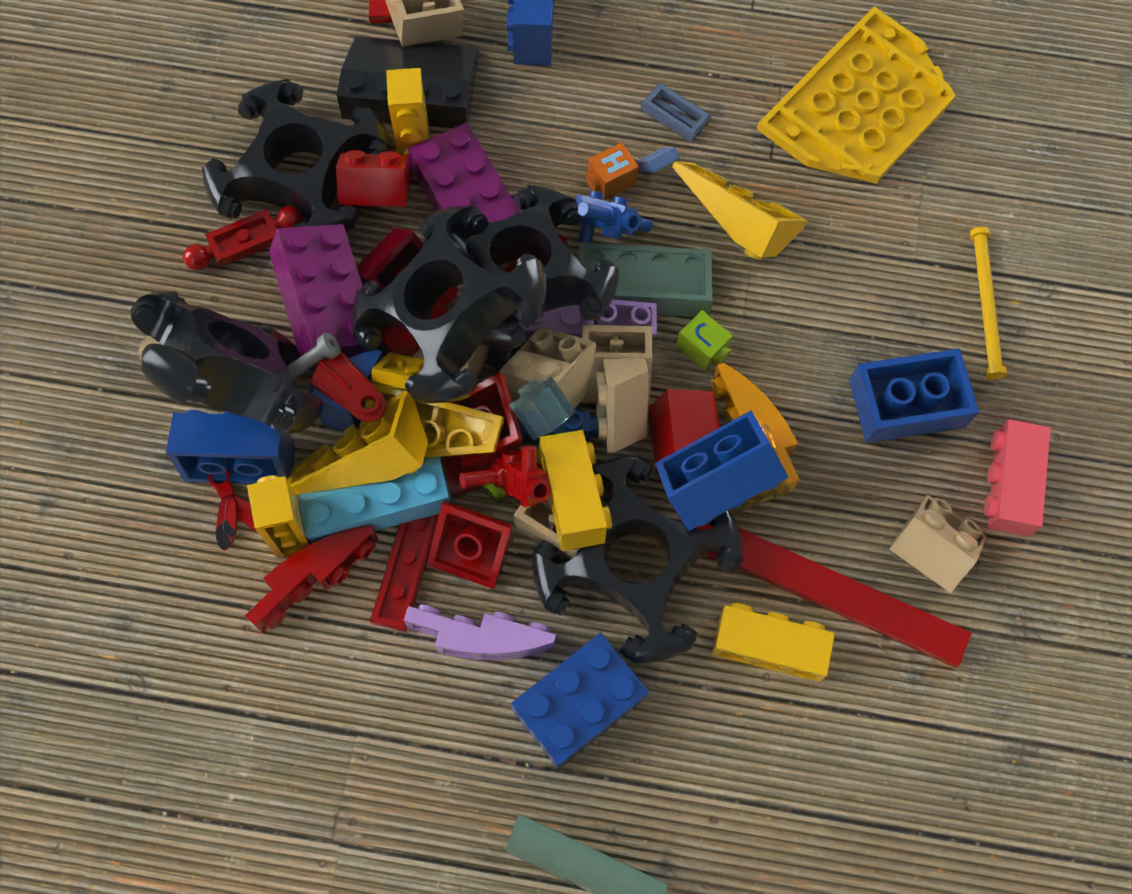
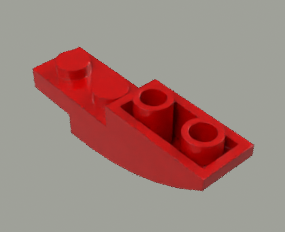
[245,525,378,633]

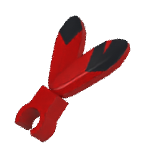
[208,470,257,551]

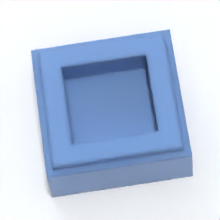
[636,147,680,173]

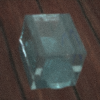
[509,376,576,441]

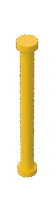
[969,227,1007,380]

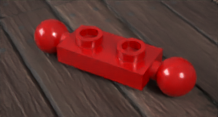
[183,206,304,271]

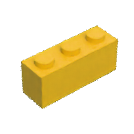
[386,68,430,161]
[539,430,612,551]
[247,475,312,558]
[711,603,835,682]

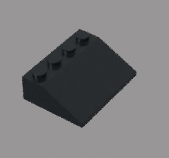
[336,36,479,129]

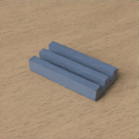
[641,83,711,143]

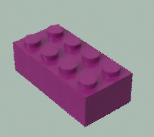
[408,122,520,223]
[269,224,369,370]

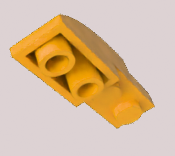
[711,363,800,495]

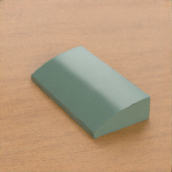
[578,242,713,317]
[506,814,669,894]

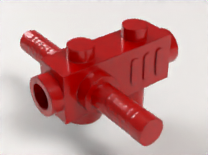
[459,446,551,507]

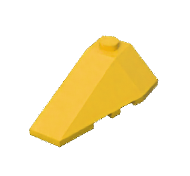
[672,161,808,260]
[359,382,505,458]
[287,391,428,495]

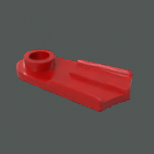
[309,352,386,422]

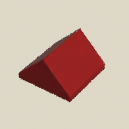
[648,389,720,475]
[426,501,514,589]

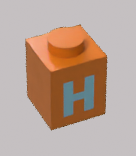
[585,142,639,200]

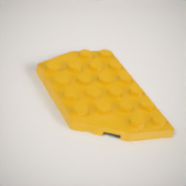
[757,6,956,184]

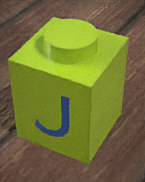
[676,310,733,372]

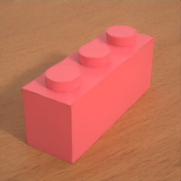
[984,419,1051,537]

